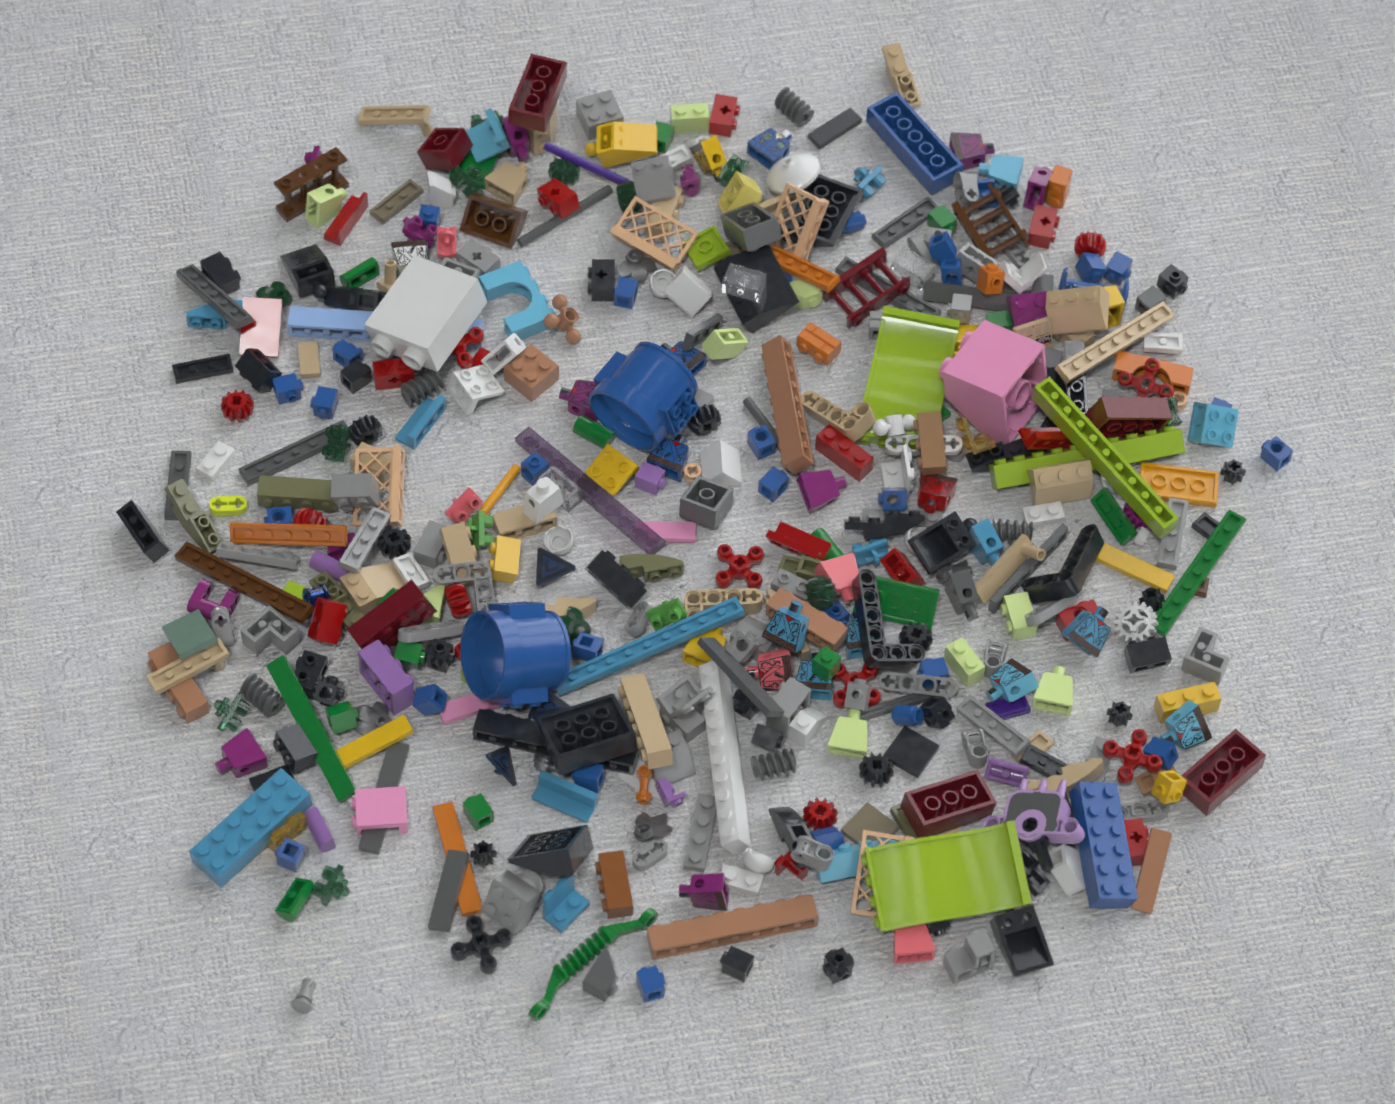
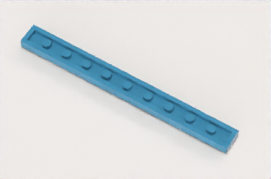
[556,596,745,696]

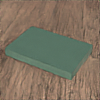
[162,609,218,660]

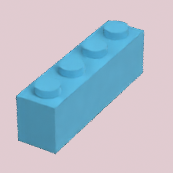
[815,838,898,883]

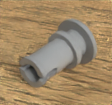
[291,978,316,1013]

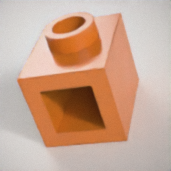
[976,263,1005,295]

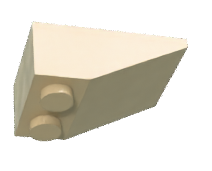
[339,562,405,615]

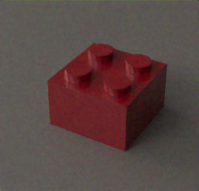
[417,128,473,170]

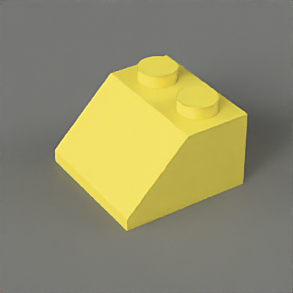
[717,171,763,214]

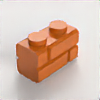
[1045,165,1073,209]
[796,322,842,366]

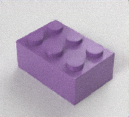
[358,640,415,716]

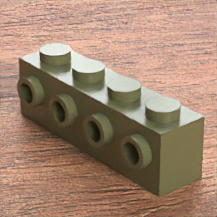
[257,475,338,512]

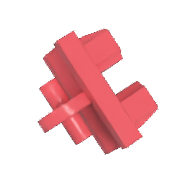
[437,226,456,261]
[444,487,483,524]

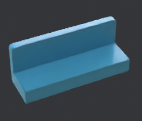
[395,394,446,450]
[532,771,598,823]

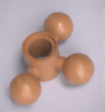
[544,294,581,344]

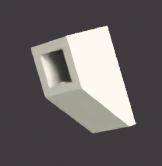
[1048,844,1086,896]

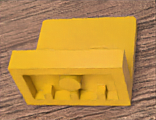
[584,444,639,496]

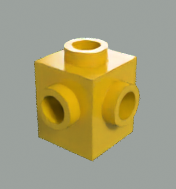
[1151,770,1187,804]

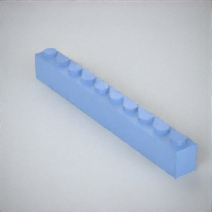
[287,306,483,349]

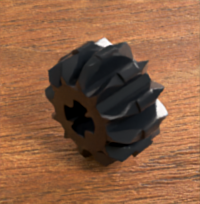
[688,404,721,436]
[349,414,383,446]
[377,526,411,560]
[898,621,933,656]
[859,752,894,788]

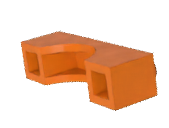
[1111,351,1194,396]

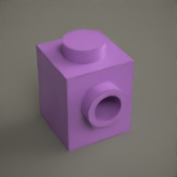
[635,462,667,496]

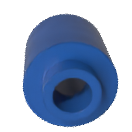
[842,211,867,234]
[891,705,923,726]

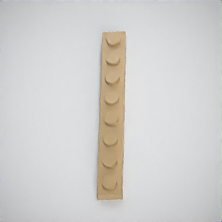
[1055,301,1175,384]

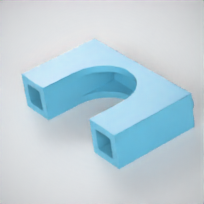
[479,260,555,340]

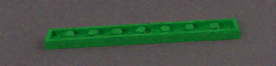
[1153,509,1246,637]
[266,655,356,803]

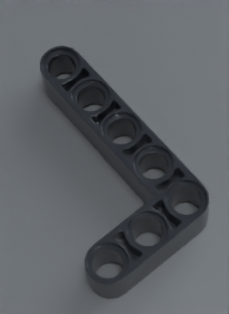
[1021,524,1104,604]
[852,569,925,669]

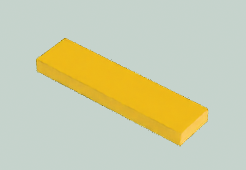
[1096,543,1175,594]
[336,715,414,769]

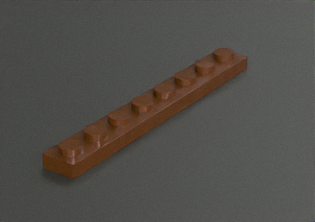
[174,541,314,624]

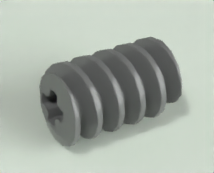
[774,87,814,127]
[400,369,444,407]
[992,518,1033,545]
[240,673,285,717]
[751,748,796,781]

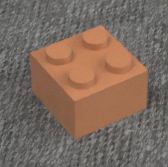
[504,344,559,402]

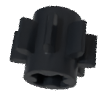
[999,184,1020,208]
[1220,459,1246,485]
[1139,587,1165,612]
[1107,701,1133,727]
[470,840,497,868]

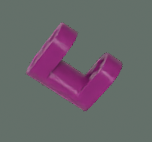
[187,579,240,620]

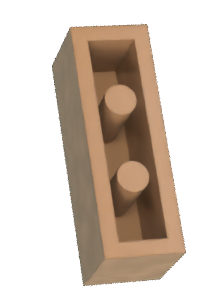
[913,411,947,475]

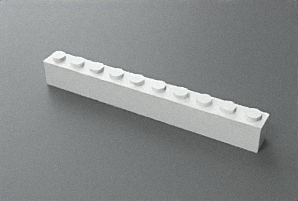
[699,660,751,855]

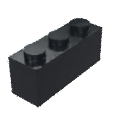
[116,500,170,562]
[584,550,647,610]

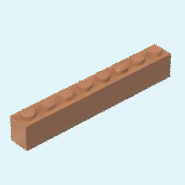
[761,335,814,475]
[647,895,819,960]

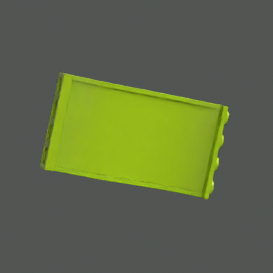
[857,306,960,450]
[861,820,1032,934]

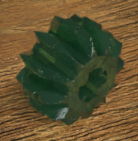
[548,158,580,186]
[616,181,641,214]
[804,575,838,610]

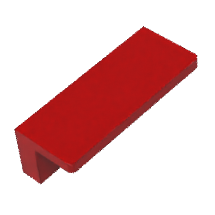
[323,192,368,246]
[1018,427,1073,449]
[765,522,832,561]

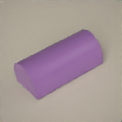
[309,550,350,582]
[984,757,1029,787]
[303,806,336,852]

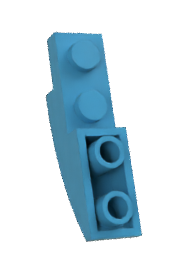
[186,300,243,329]

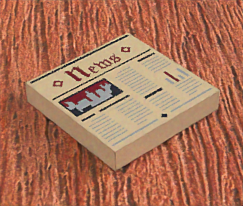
[1013,316,1053,348]

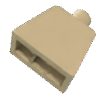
[485,162,528,206]

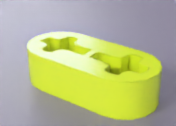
[209,496,248,517]

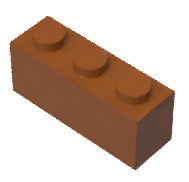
[595,850,633,919]

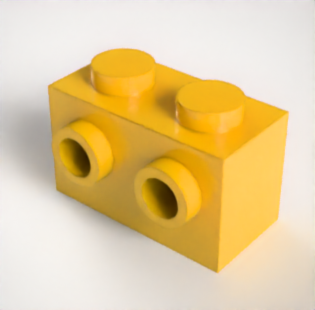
[488,535,521,584]

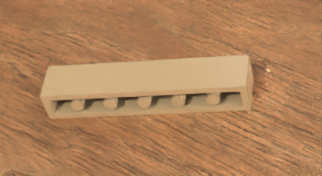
[618,673,673,769]

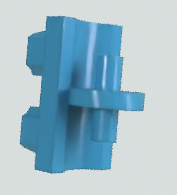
[853,165,887,200]
[852,538,888,568]

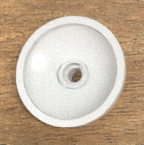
[766,153,820,195]

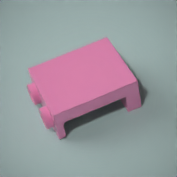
[351,786,408,835]

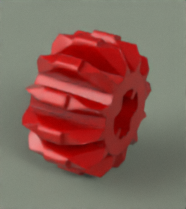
[1074,230,1106,258]
[220,389,254,423]
[293,507,328,525]
[444,583,472,618]
[802,797,838,831]

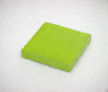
[682,225,731,271]

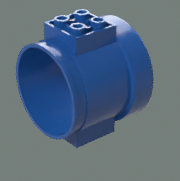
[588,341,699,452]
[460,601,571,708]

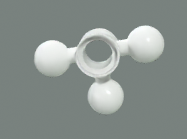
[873,414,916,436]

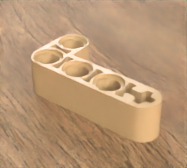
[801,391,876,441]
[684,588,763,619]

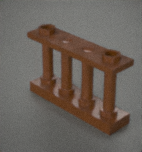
[273,147,349,222]
[951,183,1029,259]

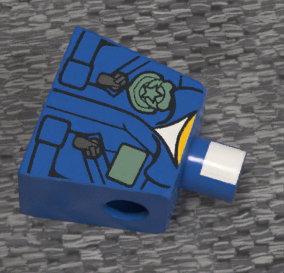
[747,128,792,170]

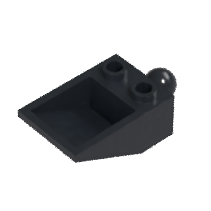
[280,244,336,299]
[907,511,977,575]
[989,905,1054,977]

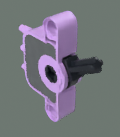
[982,779,1085,872]

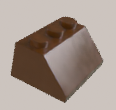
[459,193,528,249]

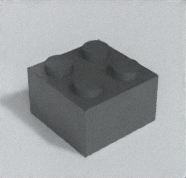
[679,476,734,529]

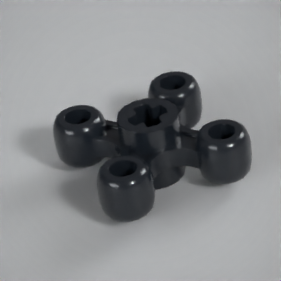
[450,915,512,975]

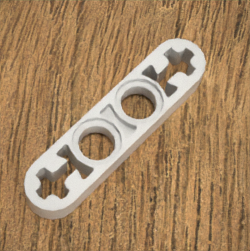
[885,435,962,455]

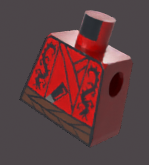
[917,471,958,514]

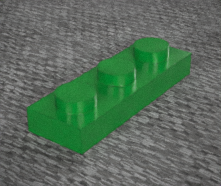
[1090,487,1138,546]

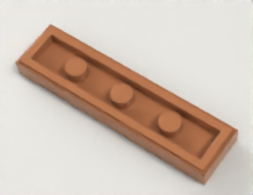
[1130,827,1172,915]

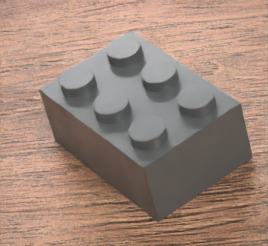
[720,202,782,252]

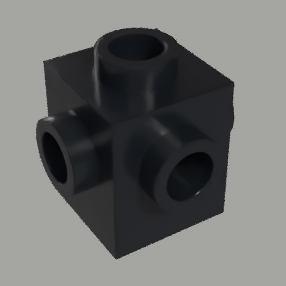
[1157,264,1189,299]
[425,639,456,673]
[313,675,345,707]
[732,689,760,720]
[918,695,955,729]
[822,947,854,984]

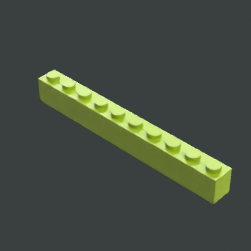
[1031,376,1179,539]
[989,425,1185,489]

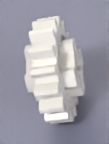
[1113,601,1158,644]

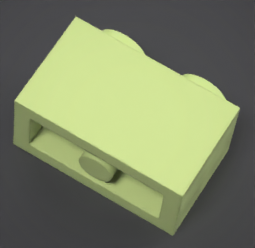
[670,103,710,134]
[701,328,749,360]
[1000,592,1038,640]
[944,637,986,688]

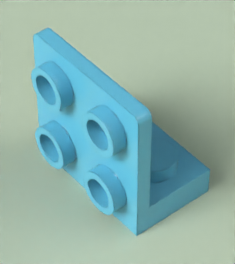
[466,108,511,163]
[1187,402,1239,448]

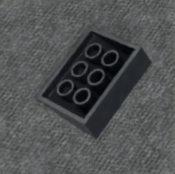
[781,174,864,247]
[713,245,800,334]
[536,693,637,776]
[508,824,593,878]

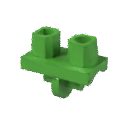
[467,510,494,551]
[646,598,688,631]

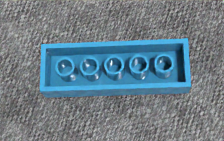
[189,768,313,888]

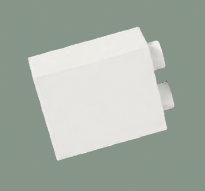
[364,255,487,372]

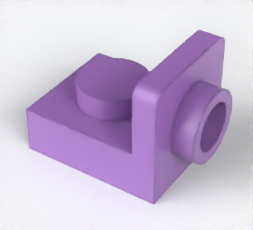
[654,777,687,808]

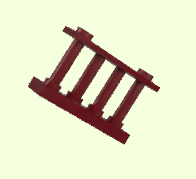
[822,247,910,329]

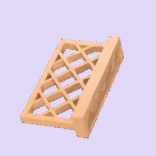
[774,183,830,261]
[610,196,699,274]
[353,445,405,527]
[850,830,914,917]

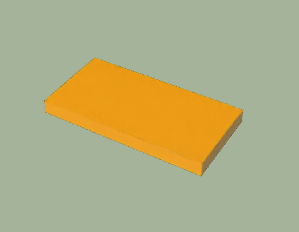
[1139,462,1219,508]

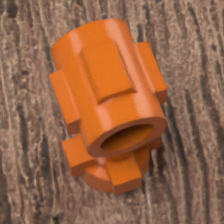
[635,765,652,805]

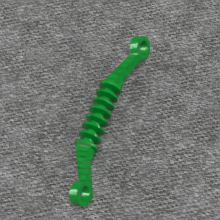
[528,907,658,1022]

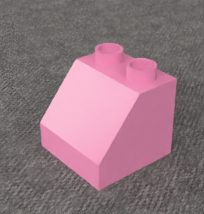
[939,320,1047,444]

